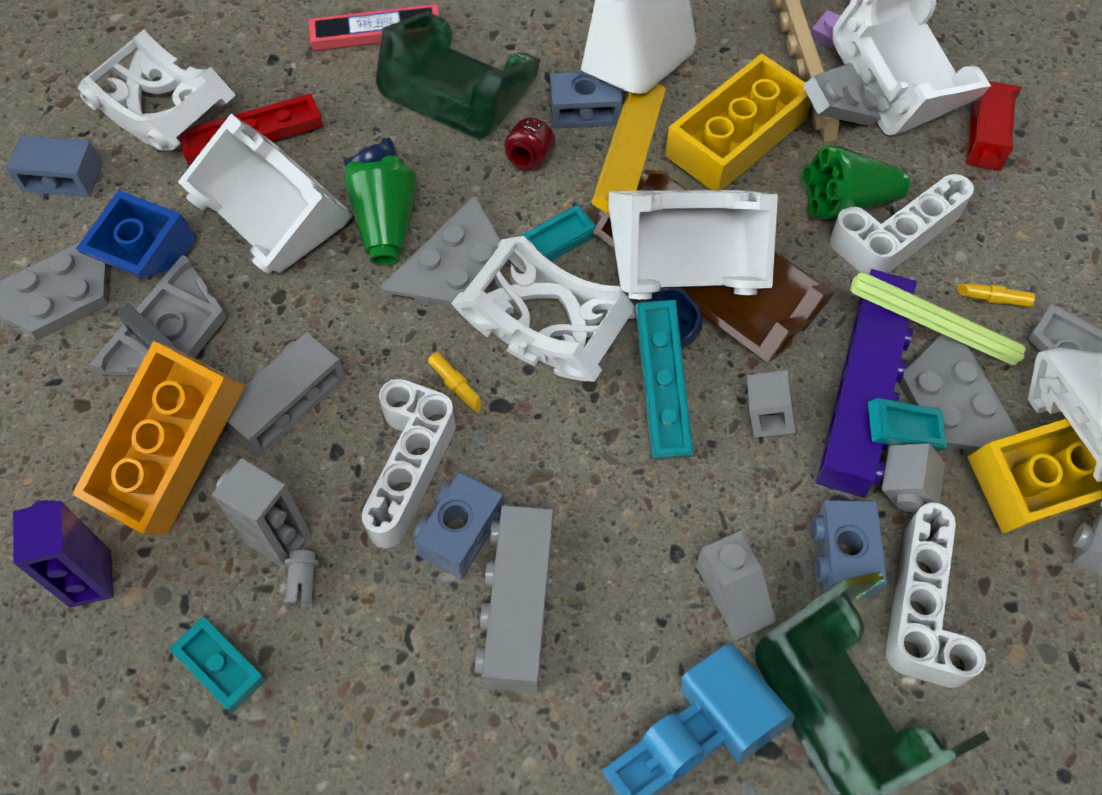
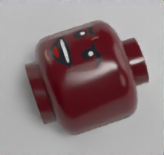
[504,117,555,171]

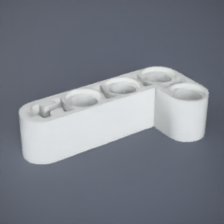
[830,174,974,274]
[361,379,456,548]
[886,502,986,688]

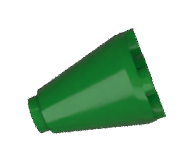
[802,145,910,219]
[344,156,418,265]

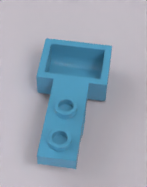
[602,643,795,795]

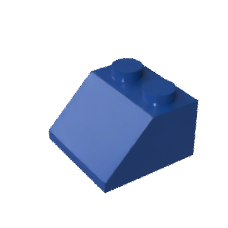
[76,190,197,278]

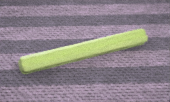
[850,272,1026,365]

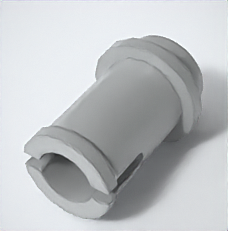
[284,550,319,608]

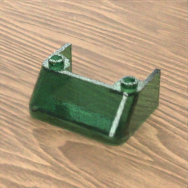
[755,571,990,795]

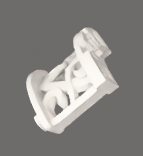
[78,29,236,151]
[451,236,636,382]

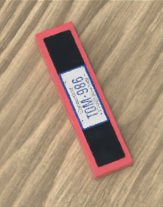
[308,4,442,51]

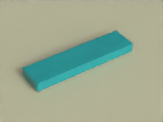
[635,300,694,460]

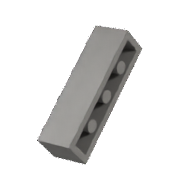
[475,505,553,693]

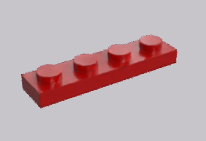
[178,93,323,165]

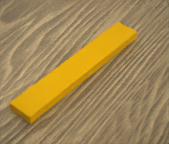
[591,83,666,216]

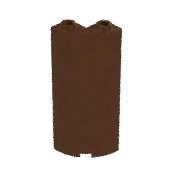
[593,170,834,363]

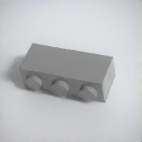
[224,332,346,458]
[212,458,312,569]

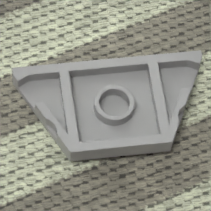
[380,197,508,310]
[0,242,111,340]
[89,255,226,375]
[898,334,1018,453]

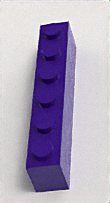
[816,269,917,498]

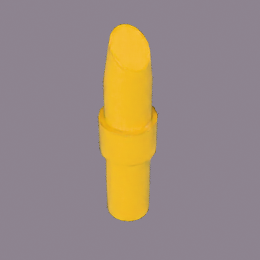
[957,283,1035,308]
[427,352,481,413]

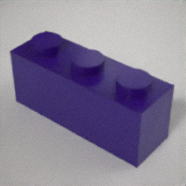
[13,500,114,608]

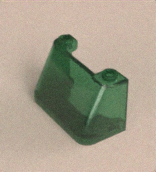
[376,11,540,139]

